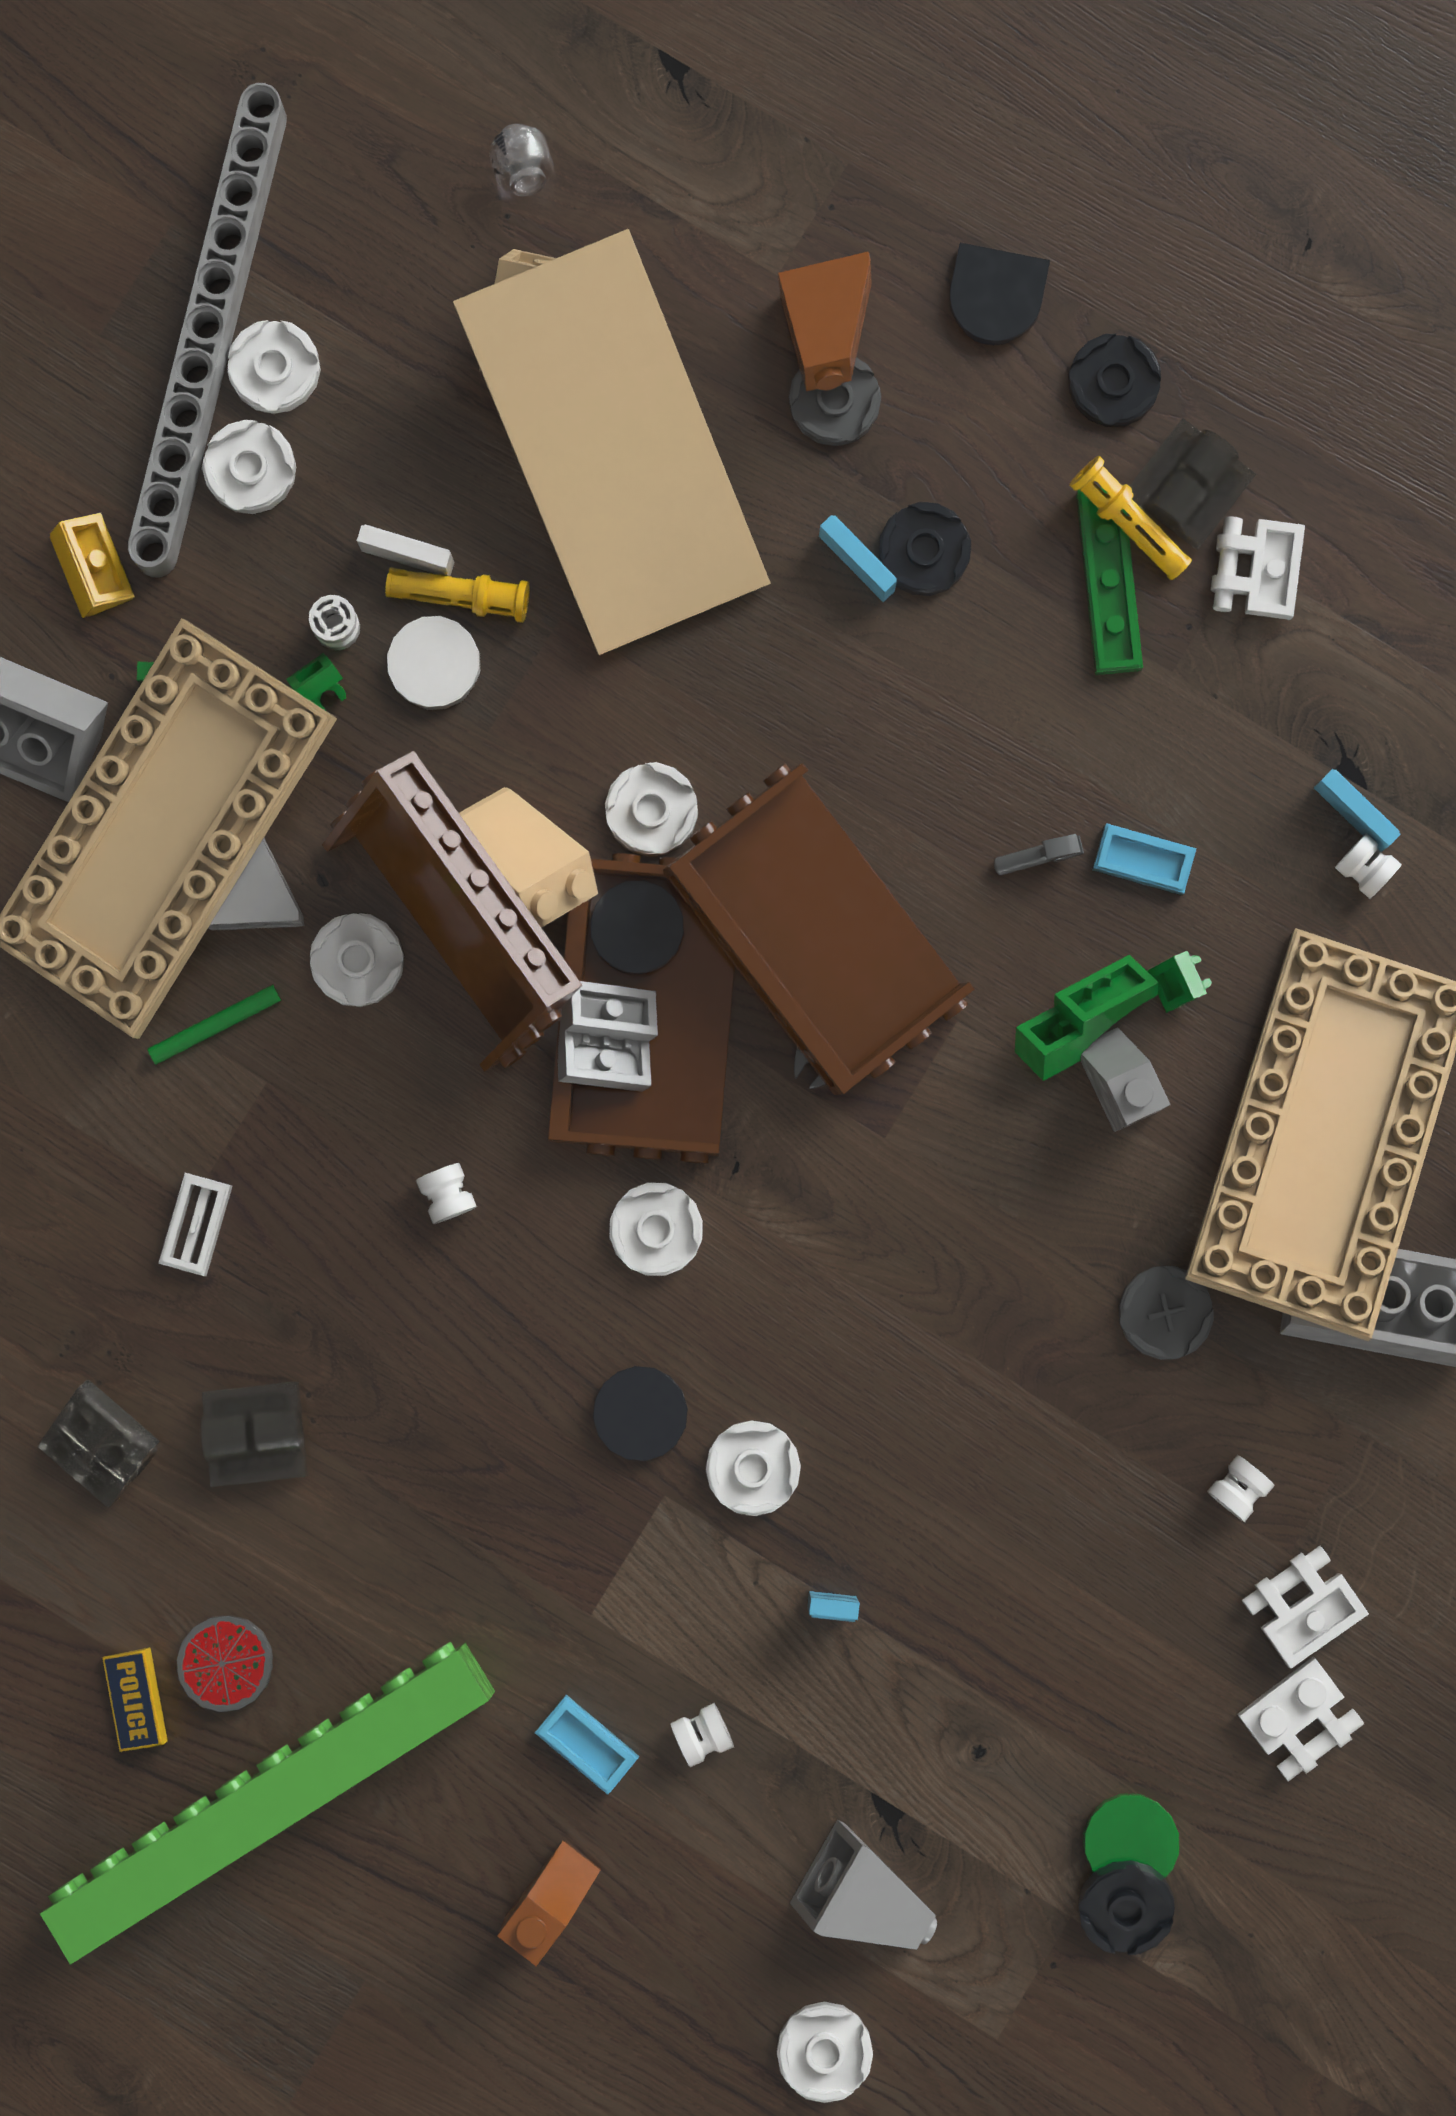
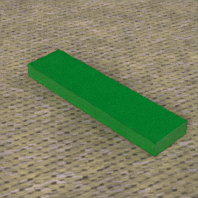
[1076,488,1143,675]

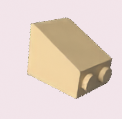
[459,787,598,928]

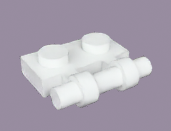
[1211,517,1305,620]
[1242,1546,1369,1669]
[1237,1657,1364,1782]

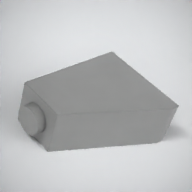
[208,838,304,930]
[1081,1027,1171,1132]

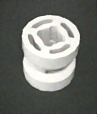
[309,595,360,650]
[1335,833,1402,899]
[416,1163,477,1224]
[1207,1455,1275,1522]
[671,1703,734,1767]

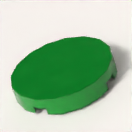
[1083,1794,1179,1878]

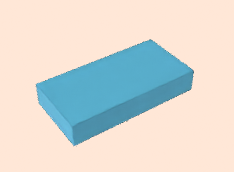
[819,515,897,602]
[1314,769,1401,852]
[1092,823,1196,895]
[807,1591,860,1622]
[535,1695,639,1795]

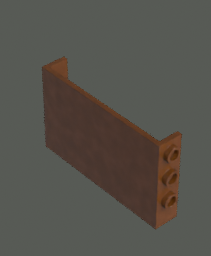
[322,751,583,1072]
[662,763,975,1095]
[548,853,735,1164]

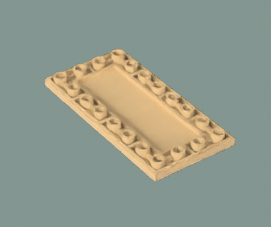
[453,229,771,655]
[0,618,337,1039]
[1185,928,1456,1341]

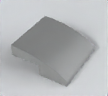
[558,981,658,1092]

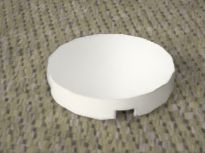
[228,320,321,414]
[202,420,296,514]
[387,616,480,710]
[605,762,698,857]
[310,913,404,1007]
[610,1183,703,1276]
[706,1420,801,1516]
[777,2002,873,2103]

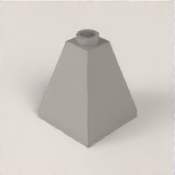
[790,1819,937,1950]

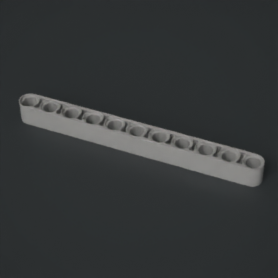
[128,83,287,578]

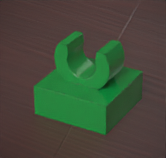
[286,652,346,711]
[1147,951,1212,1013]

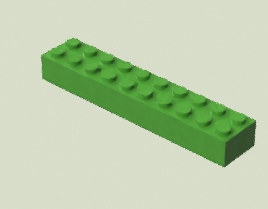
[40,1641,495,1965]

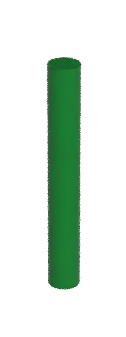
[147,984,282,1065]

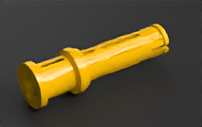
[1069,456,1192,580]
[385,567,530,623]

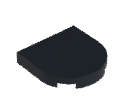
[949,242,1050,345]

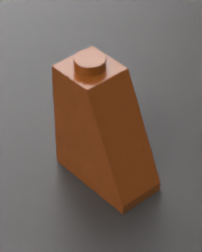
[778,252,872,392]
[497,1840,601,1966]

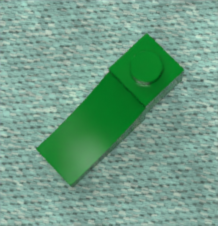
[1015,955,1159,1081]

